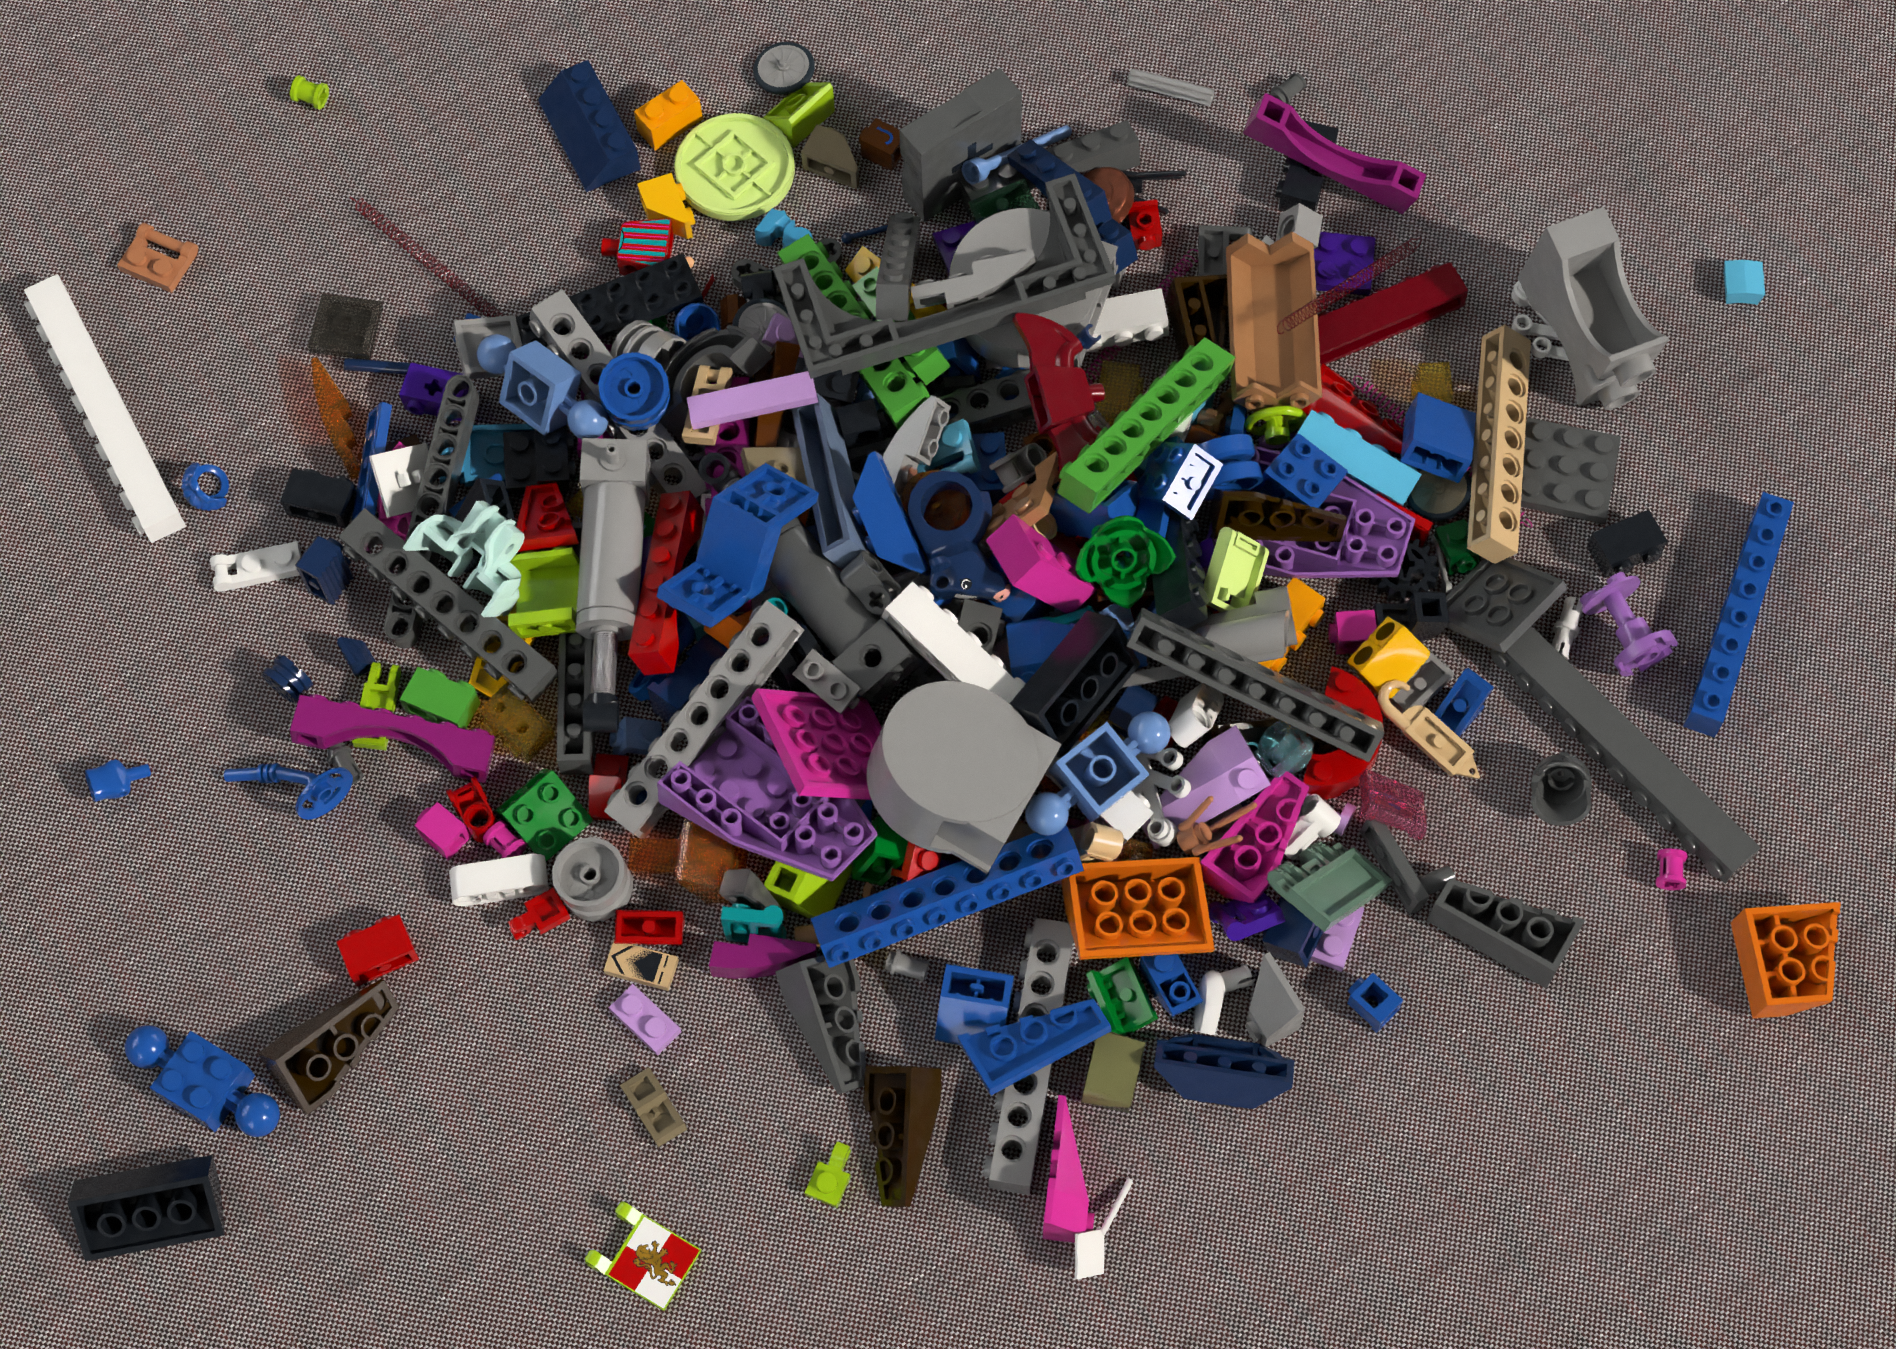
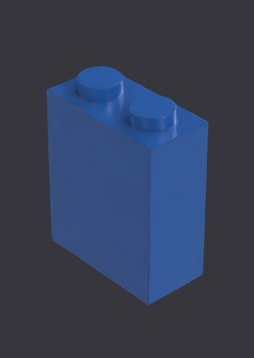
[1400,392,1476,483]

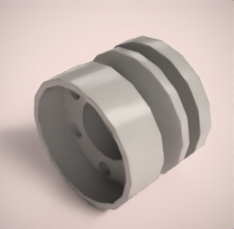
[610,320,687,369]

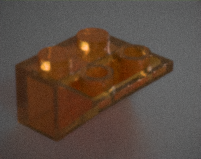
[675,818,749,904]

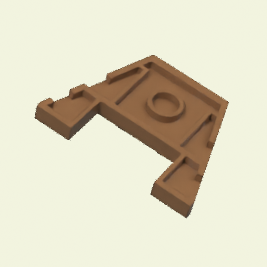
[958,451,1059,549]

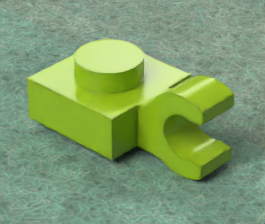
[805,1141,851,1208]

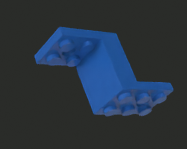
[656,463,819,628]

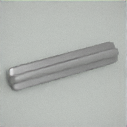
[1128,68,1215,106]

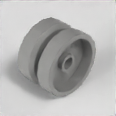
[552,837,633,922]

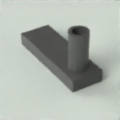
[1359,813,1456,915]

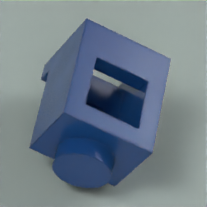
[1347,973,1403,1033]

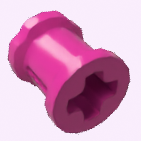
[483,820,527,858]
[1656,848,1687,891]

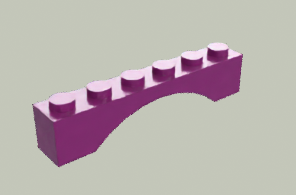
[1242,93,1426,214]
[290,694,495,783]

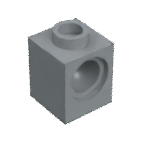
[1275,203,1323,249]

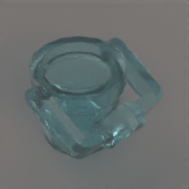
[1254,720,1314,778]

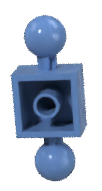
[477,334,608,439]
[1025,711,1171,836]

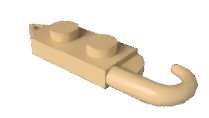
[1377,680,1480,779]

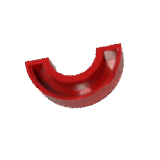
[1303,666,1383,800]

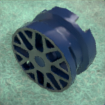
[261,654,313,704]

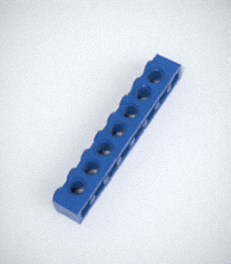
[1683,492,1794,738]
[810,825,1084,968]

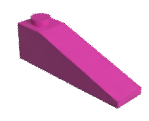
[1200,768,1309,903]
[1043,1095,1095,1243]

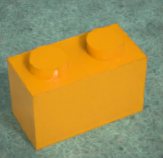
[634,80,703,151]

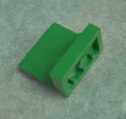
[494,768,593,861]

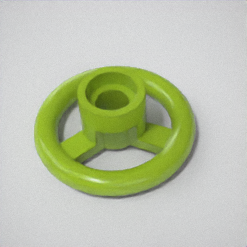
[1244,406,1307,445]

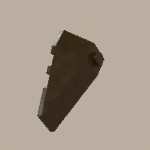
[1210,489,1347,542]

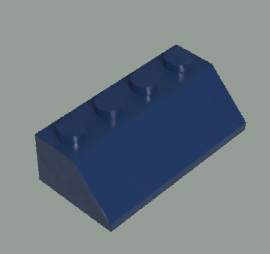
[538,60,641,192]

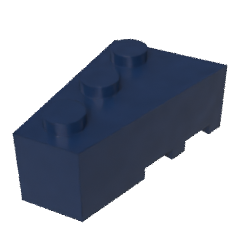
[647,633,745,725]

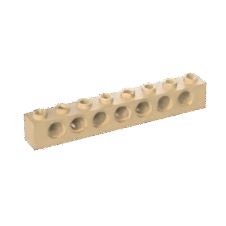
[1467,324,1531,564]

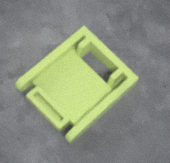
[1204,527,1269,612]

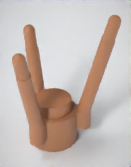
[1176,796,1257,857]

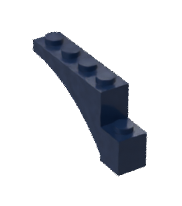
[1007,139,1138,274]

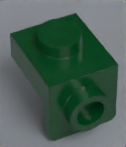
[1434,519,1479,575]

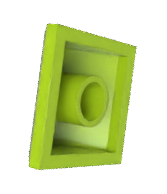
[763,82,835,148]

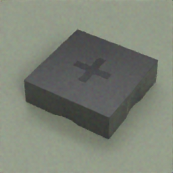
[899,68,1022,222]

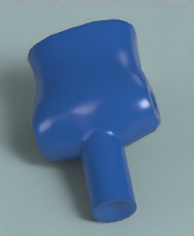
[85,759,151,802]

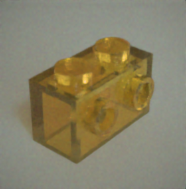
[477,684,555,763]

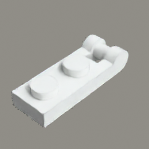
[210,541,301,591]

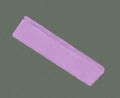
[687,371,818,430]

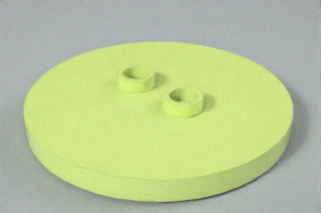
[674,113,795,221]

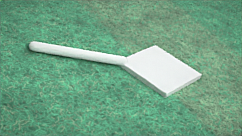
[1075,1179,1133,1279]

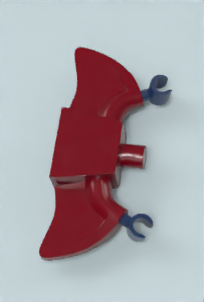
[1013,313,1105,483]

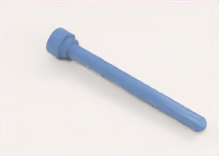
[962,125,1072,184]

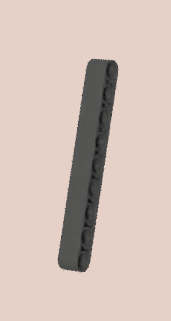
[384,375,480,649]

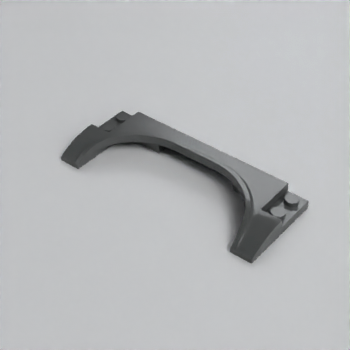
[773,173,1116,379]

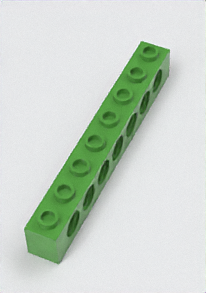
[777,234,930,430]
[1057,337,1236,514]

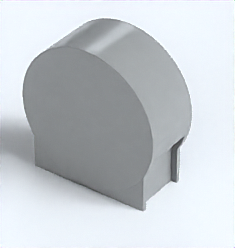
[949,208,1118,369]
[867,681,1062,874]

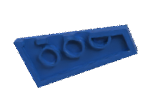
[957,998,1111,1095]

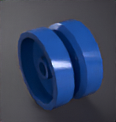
[598,352,671,431]
[1197,434,1263,501]

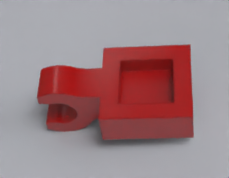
[508,887,570,940]

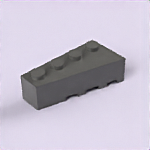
[1427,878,1585,988]

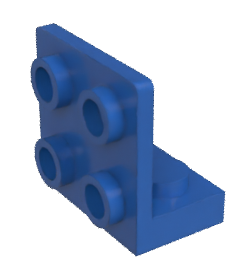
[1253,434,1348,509]
[1138,442,1223,520]

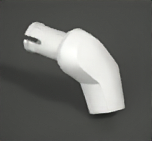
[1194,965,1253,1035]

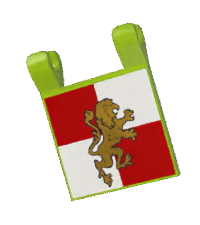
[585,1202,702,1311]

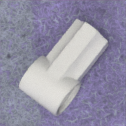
[1284,794,1341,860]

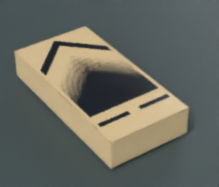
[603,941,679,991]

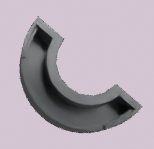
[659,325,773,442]

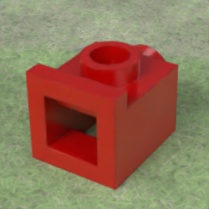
[1126,199,1162,250]

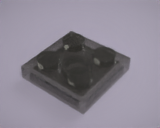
[307,294,384,360]

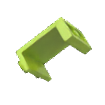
[508,546,580,639]

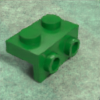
[1086,957,1158,1036]

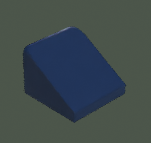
[337,637,377,677]

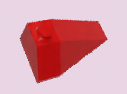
[1302,364,1404,454]

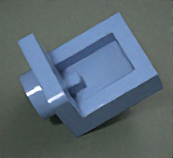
[609,717,662,756]

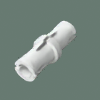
[1551,597,1583,661]

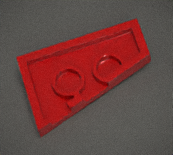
[516,482,579,552]

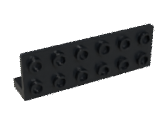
[516,254,705,348]

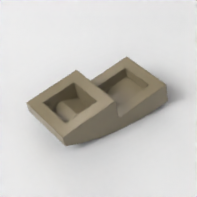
[620,1067,687,1148]

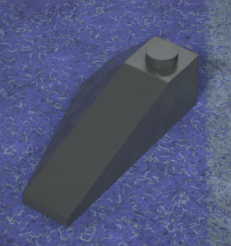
[775,955,866,1094]

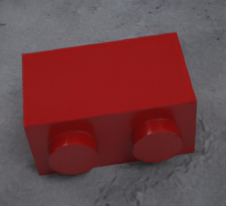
[336,914,420,987]

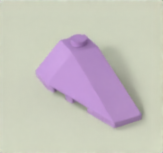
[1142,725,1271,850]

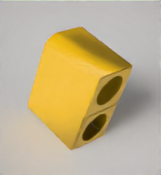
[1346,616,1430,699]

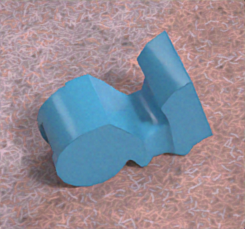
[755,208,813,249]

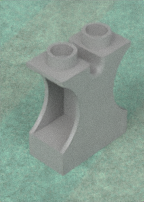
[1518,207,1669,410]

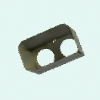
[1081,1032,1145,1113]

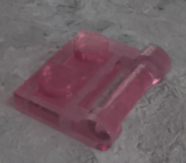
[1359,769,1427,841]

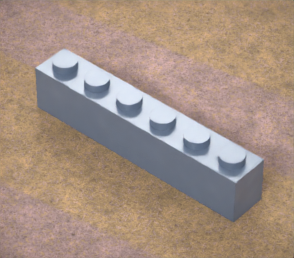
[791,393,869,570]

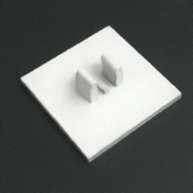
[369,443,438,518]

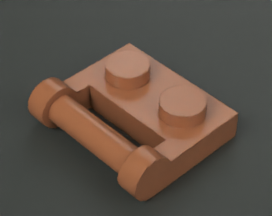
[117,223,198,293]

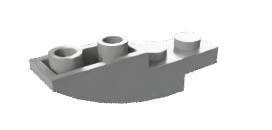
[911,248,1036,310]
[883,395,951,509]

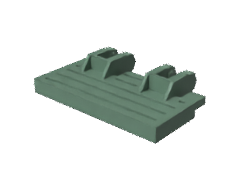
[1266,841,1392,932]

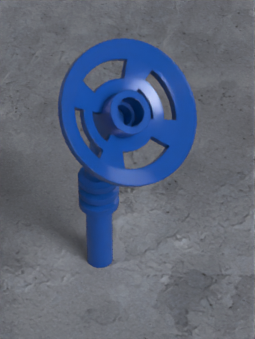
[224,763,353,820]

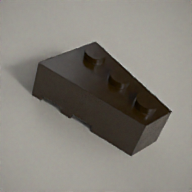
[1166,274,1228,360]

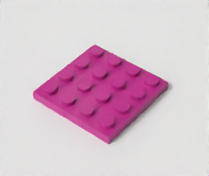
[751,688,882,800]

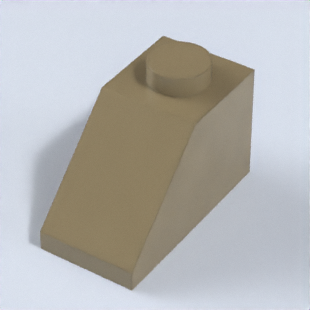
[801,124,859,189]

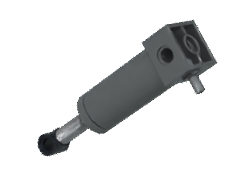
[698,452,925,705]

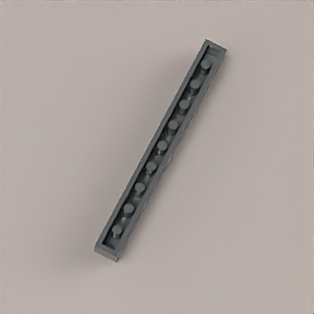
[1489,626,1761,884]

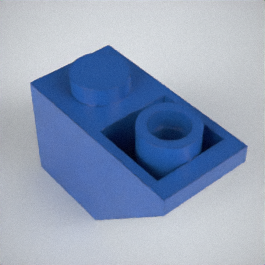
[1139,954,1203,1017]

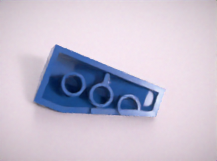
[1006,618,1148,683]

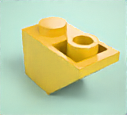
[637,173,696,239]

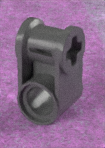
[840,550,902,614]

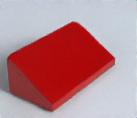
[614,910,685,945]

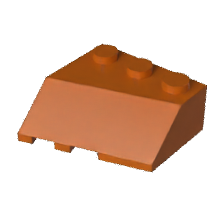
[1730,902,1841,1019]

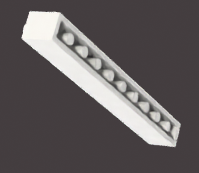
[24,274,186,543]
[881,581,1154,845]

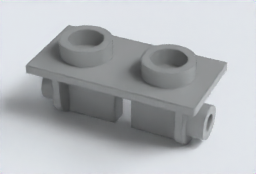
[792,649,862,714]

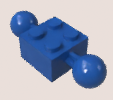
[125,1025,280,1137]

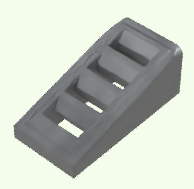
[719,869,787,921]

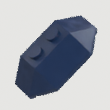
[1154,1034,1295,1109]

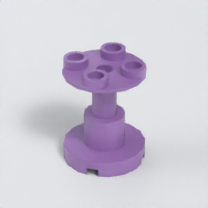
[1580,572,1678,676]

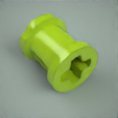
[290,75,329,110]

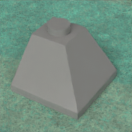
[1245,952,1306,1047]

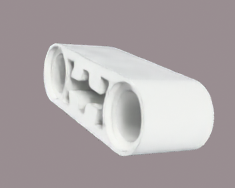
[1169,683,1224,748]
[449,854,549,906]

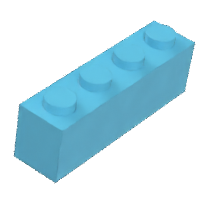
[1296,410,1422,506]

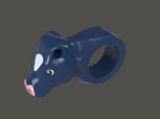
[908,471,1011,603]

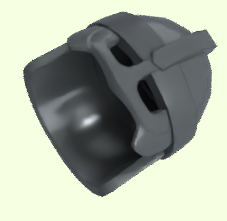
[1531,751,1592,826]

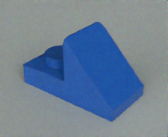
[1434,668,1494,737]

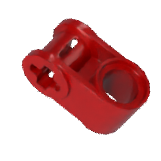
[446,776,497,843]

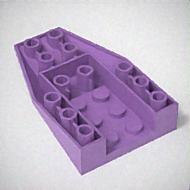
[1206,445,1415,578]
[657,696,877,882]

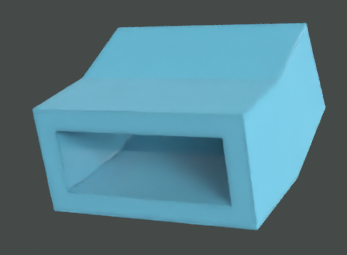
[1723,260,1765,305]

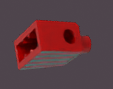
[601,218,674,275]

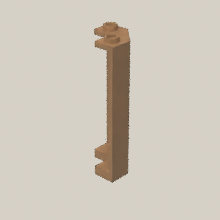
[1226,231,1322,412]

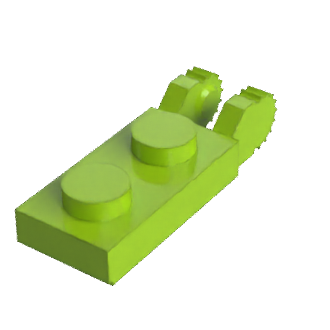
[352,662,401,751]

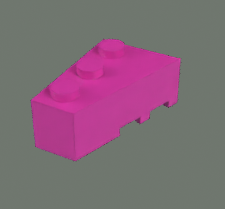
[986,514,1098,614]

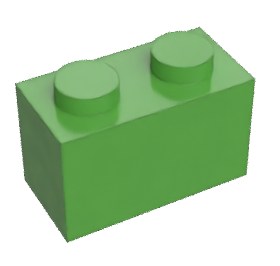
[399,667,480,730]

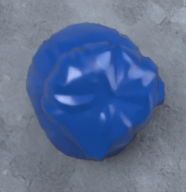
[674,303,721,342]

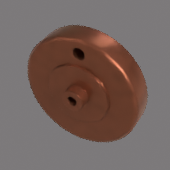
[1083,167,1134,223]

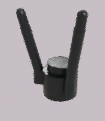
[1121,170,1186,215]

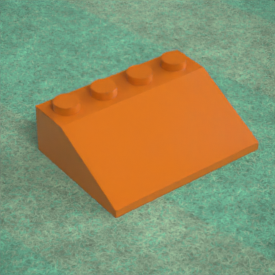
[1061,857,1215,960]

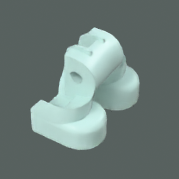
[403,501,525,617]

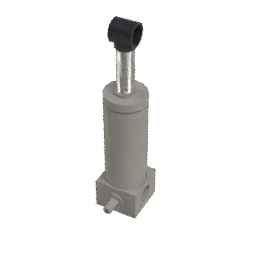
[575,438,652,733]

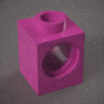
[1328,610,1377,655]
[414,802,471,861]

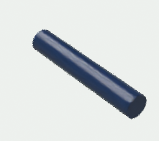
[344,358,418,375]

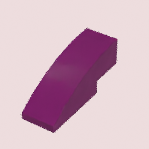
[709,933,818,979]

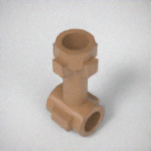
[1197,388,1238,434]

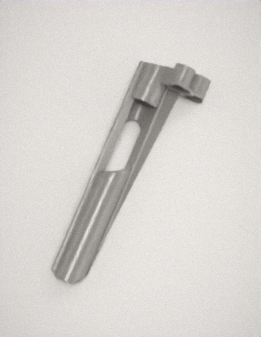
[1005,586,1298,688]

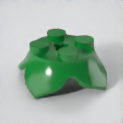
[1075,515,1176,609]

